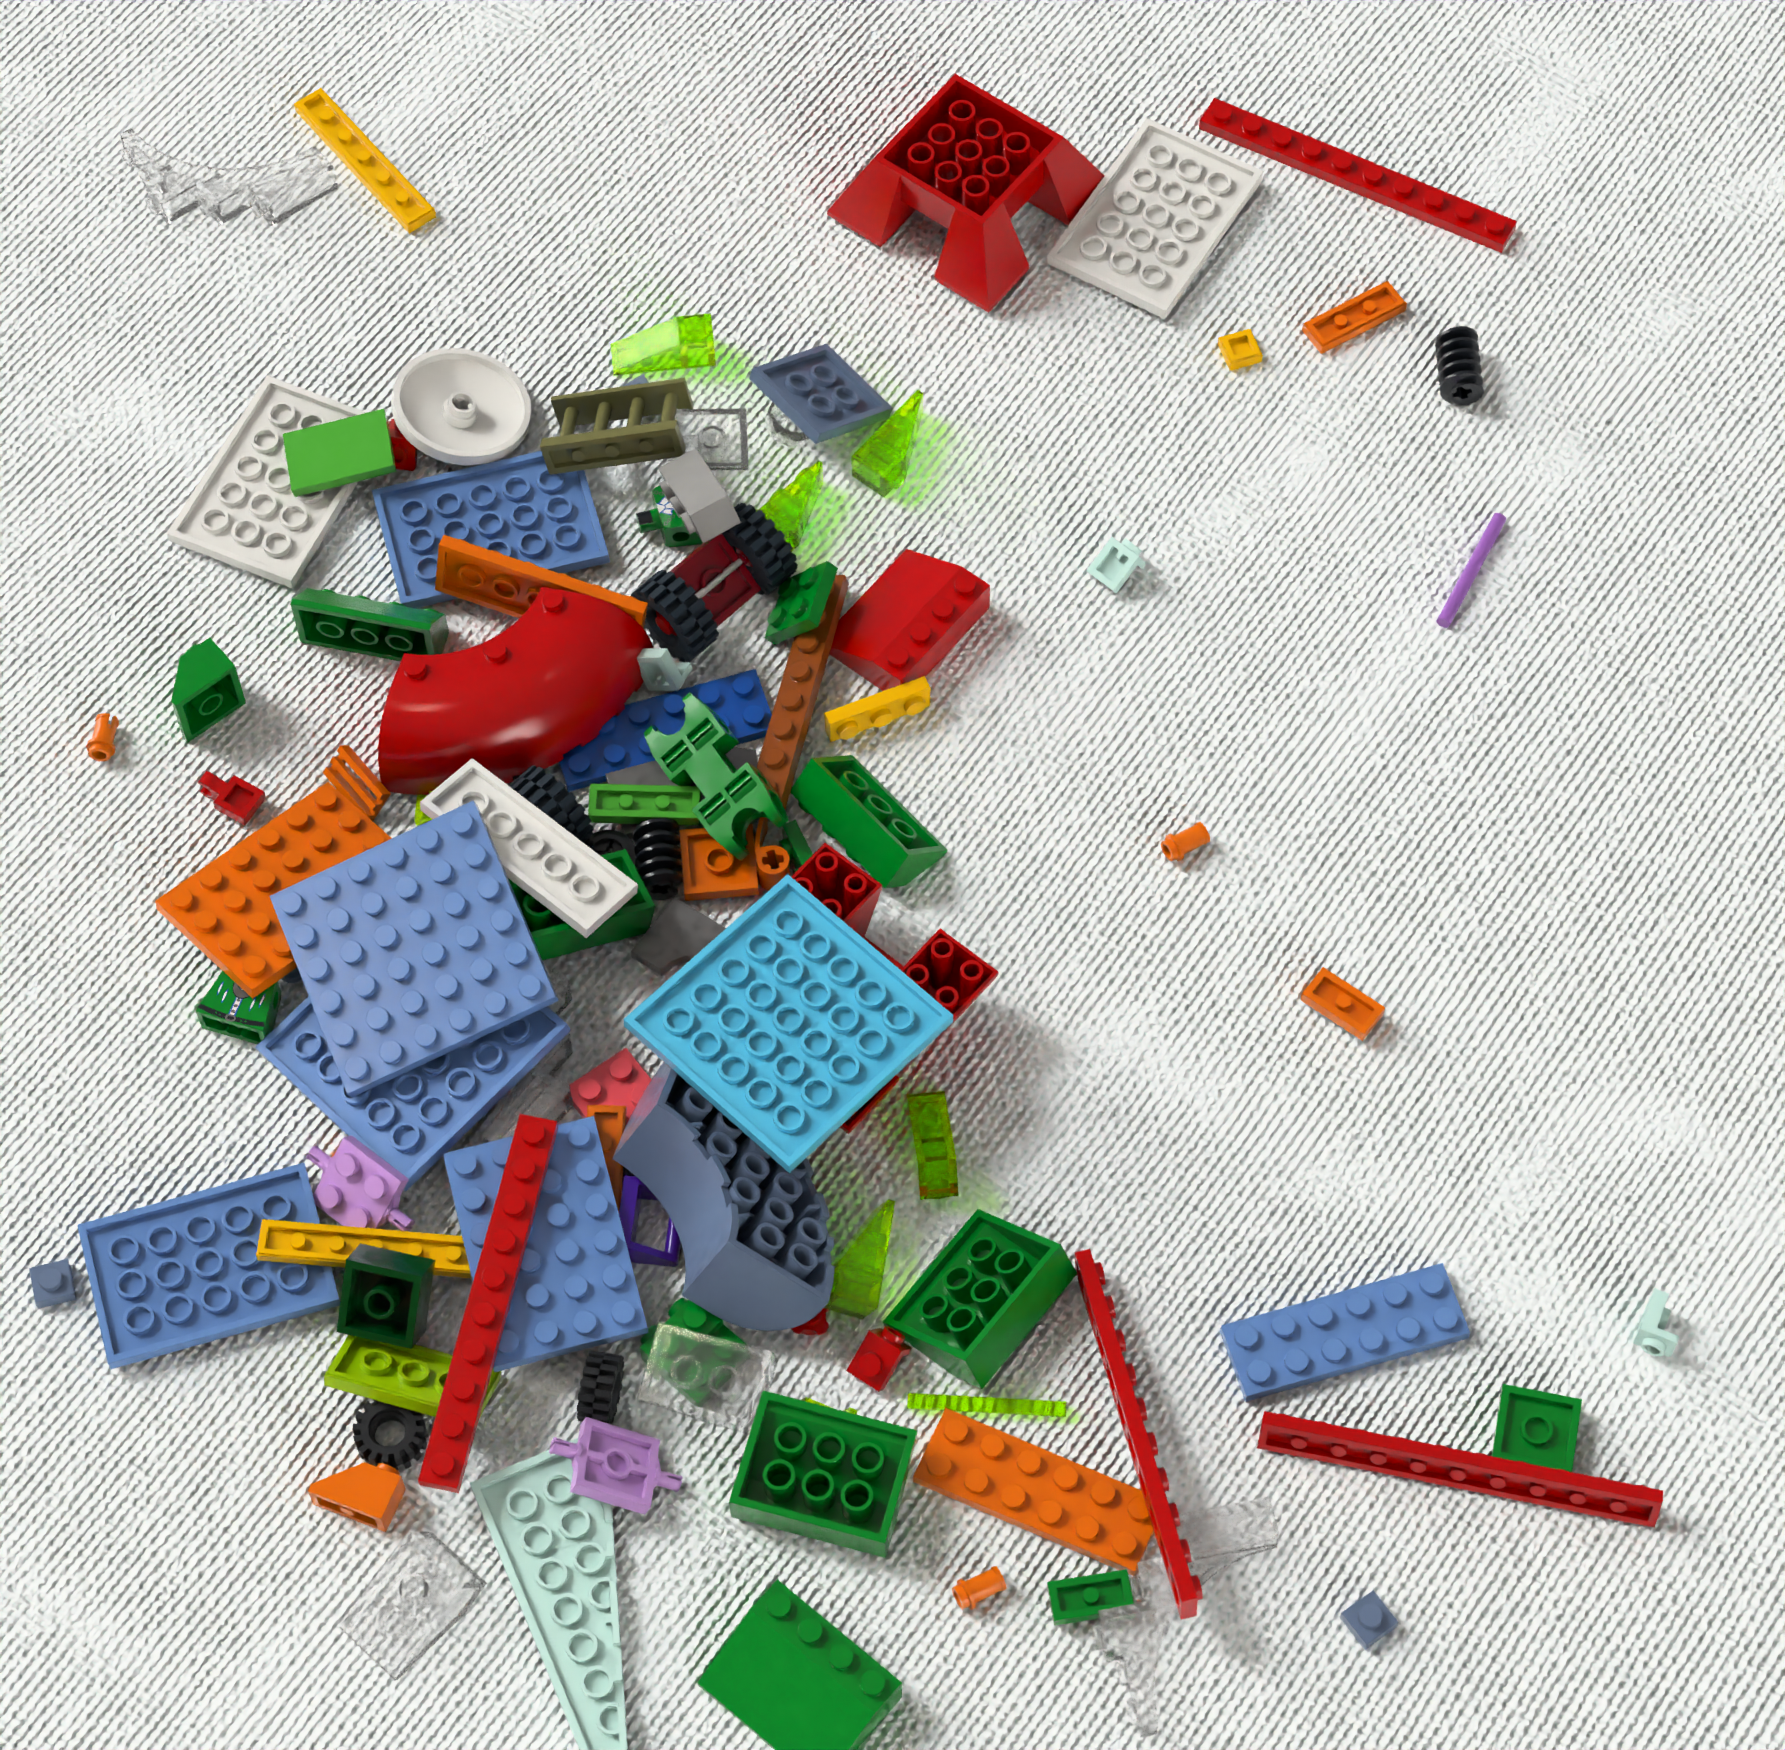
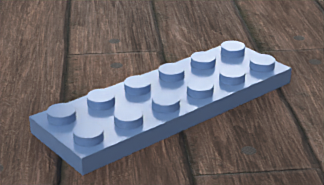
[1220,1263,1470,1402]

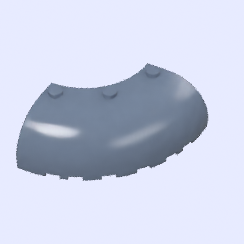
[612,1062,835,1331]

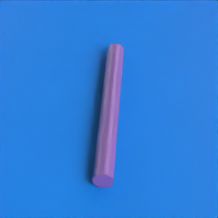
[1436,513,1506,628]

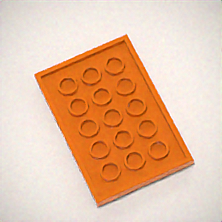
[155,782,392,999]

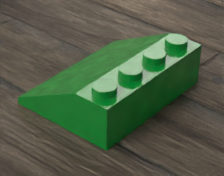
[883,1209,1077,1389]
[729,1390,918,1558]
[698,1579,902,1750]

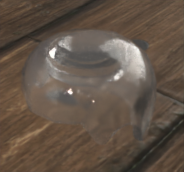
[765,402,810,448]

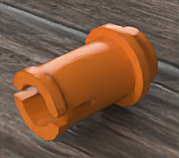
[86,713,119,762]
[1161,822,1210,861]
[952,1566,1007,1610]

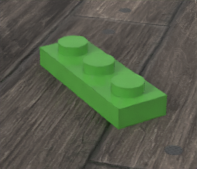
[588,784,701,825]

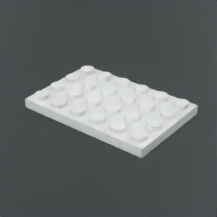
[1047,118,1264,319]
[167,375,390,588]

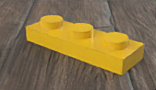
[824,676,930,742]

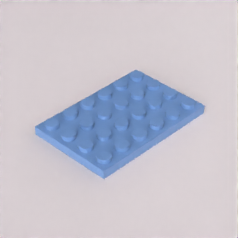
[372,451,610,608]
[443,1116,649,1372]
[77,1163,340,1369]

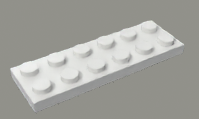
[420,758,638,938]

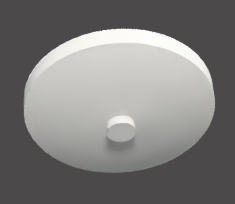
[391,348,531,465]

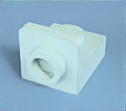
[1086,537,1146,594]
[637,648,693,692]
[1633,1288,1679,1357]

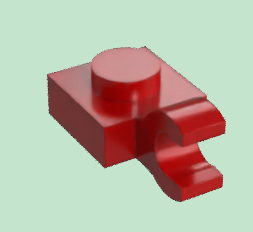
[198,771,266,826]

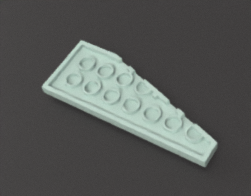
[470,1438,628,1750]

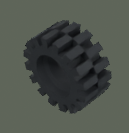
[577,1350,624,1424]
[352,1400,428,1471]

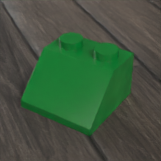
[171,637,246,743]

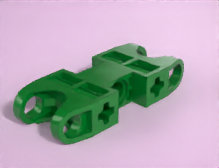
[644,692,788,861]

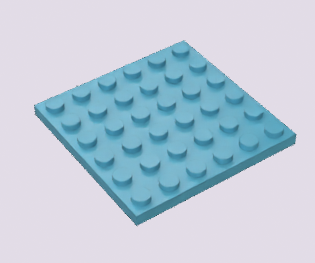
[623,874,953,1173]

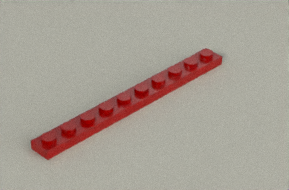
[1199,98,1517,253]
[418,1114,559,1493]
[1075,1249,1203,1620]
[1257,1411,1663,1528]

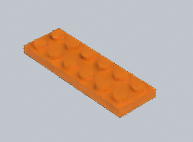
[435,535,648,629]
[913,1408,1154,1576]

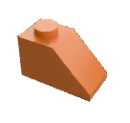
[308,1462,406,1532]

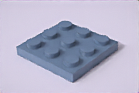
[749,344,893,444]

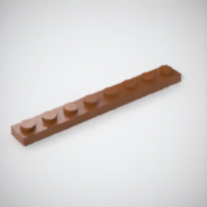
[757,575,849,810]

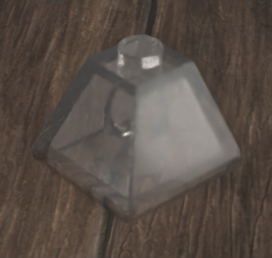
[676,408,748,470]

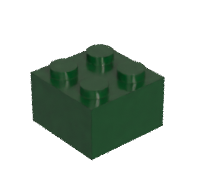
[336,1243,435,1349]

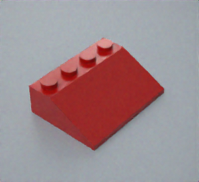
[829,549,990,691]

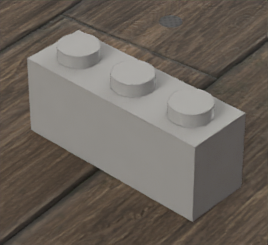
[658,448,741,543]

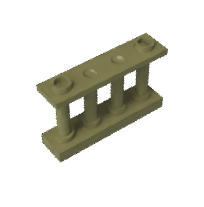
[540,378,694,475]

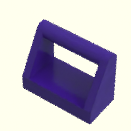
[619,1176,681,1267]

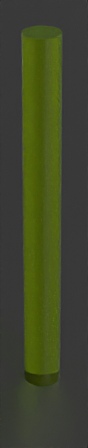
[907,1393,1067,1417]

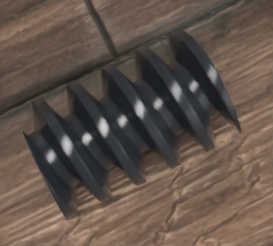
[1435,326,1484,406]
[633,818,683,901]

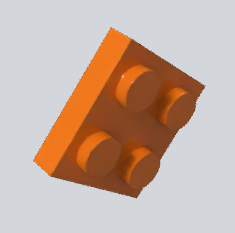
[679,823,759,901]

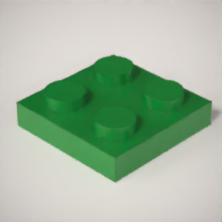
[764,561,838,645]
[1491,1384,1582,1472]

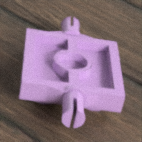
[306,1135,415,1231]
[549,1417,683,1515]

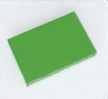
[283,409,397,497]

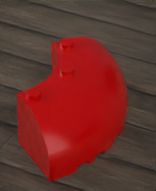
[378,587,653,795]

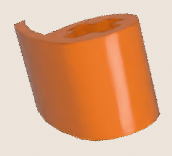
[755,817,790,891]

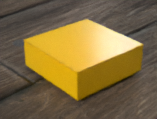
[1218,329,1263,371]

